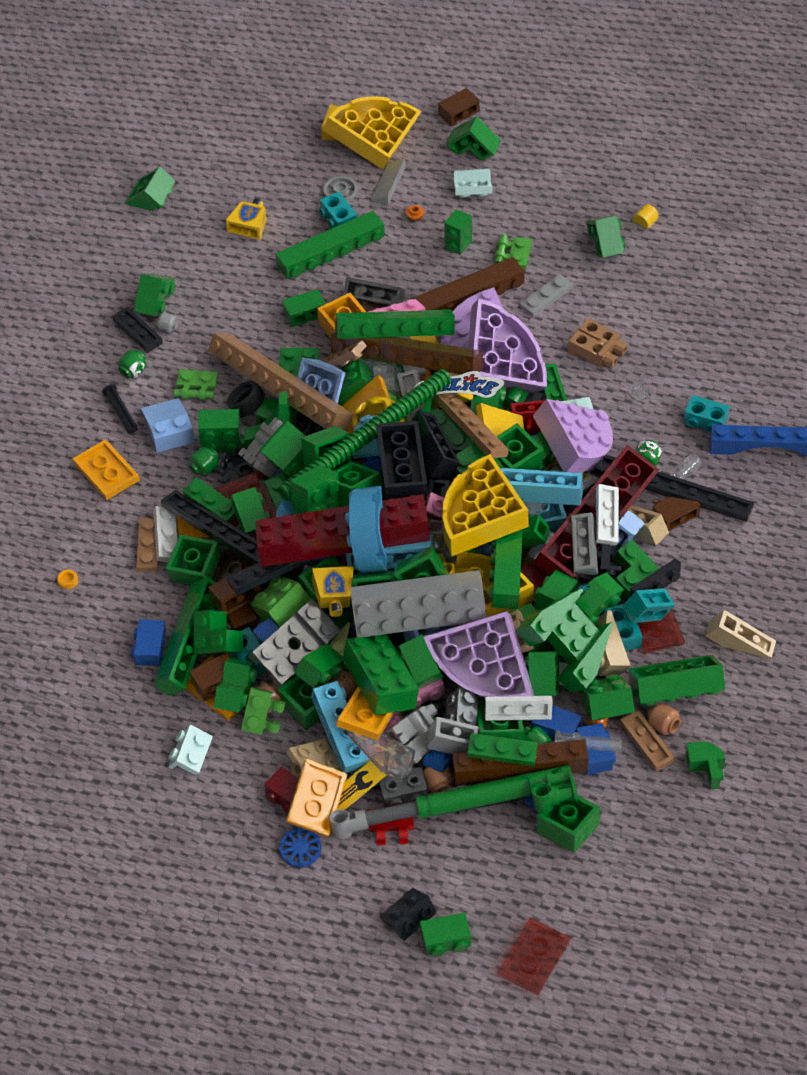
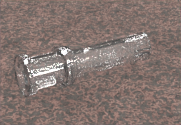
[555,730,622,753]

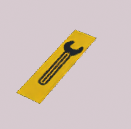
[337,756,390,810]

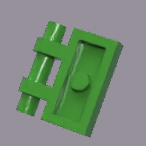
[494,234,532,270]
[174,369,218,401]

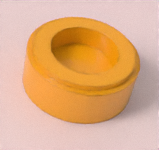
[57,569,78,589]

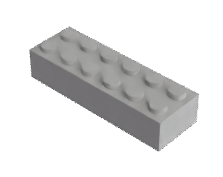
[350,570,486,637]

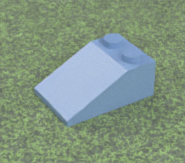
[297,357,345,403]
[141,398,195,453]

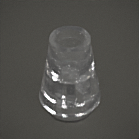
[673,453,702,480]

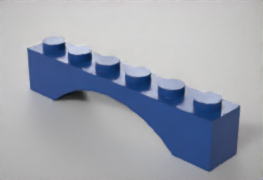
[710,425,807,456]

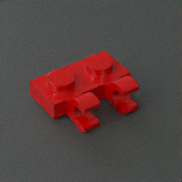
[369,809,414,846]

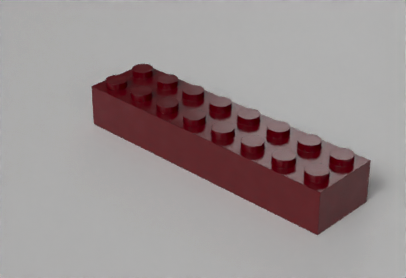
[533,445,660,578]
[255,495,431,567]

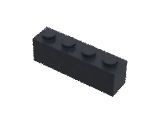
[411,410,460,480]

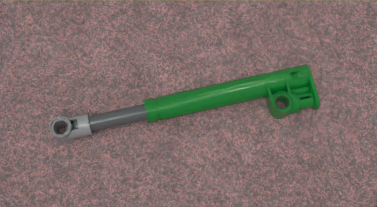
[329,765,578,840]

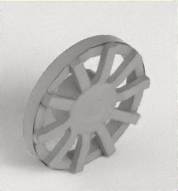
[323,176,358,202]

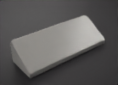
[371,159,405,205]
[571,512,598,575]

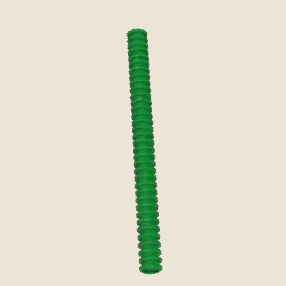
[278,369,451,502]

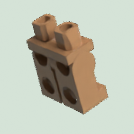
[567,318,628,368]

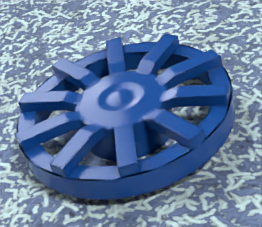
[279,827,322,867]

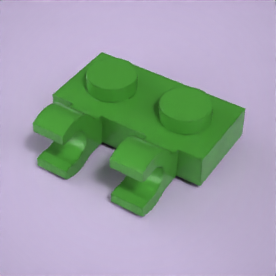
[241,687,286,735]

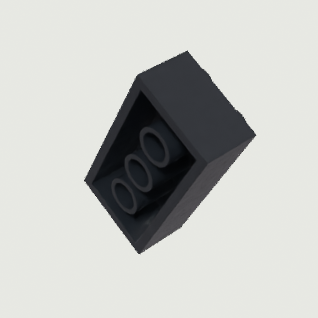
[376,421,427,501]

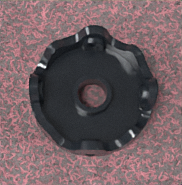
[220,446,269,489]

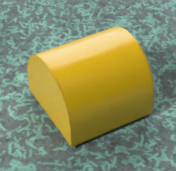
[632,204,658,229]

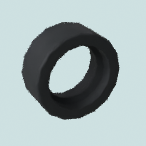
[227,380,265,418]

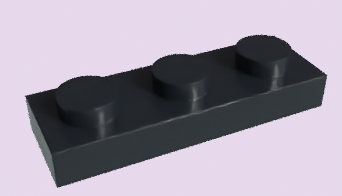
[112,306,163,353]
[630,558,681,597]

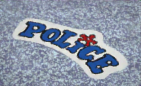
[415,371,504,398]

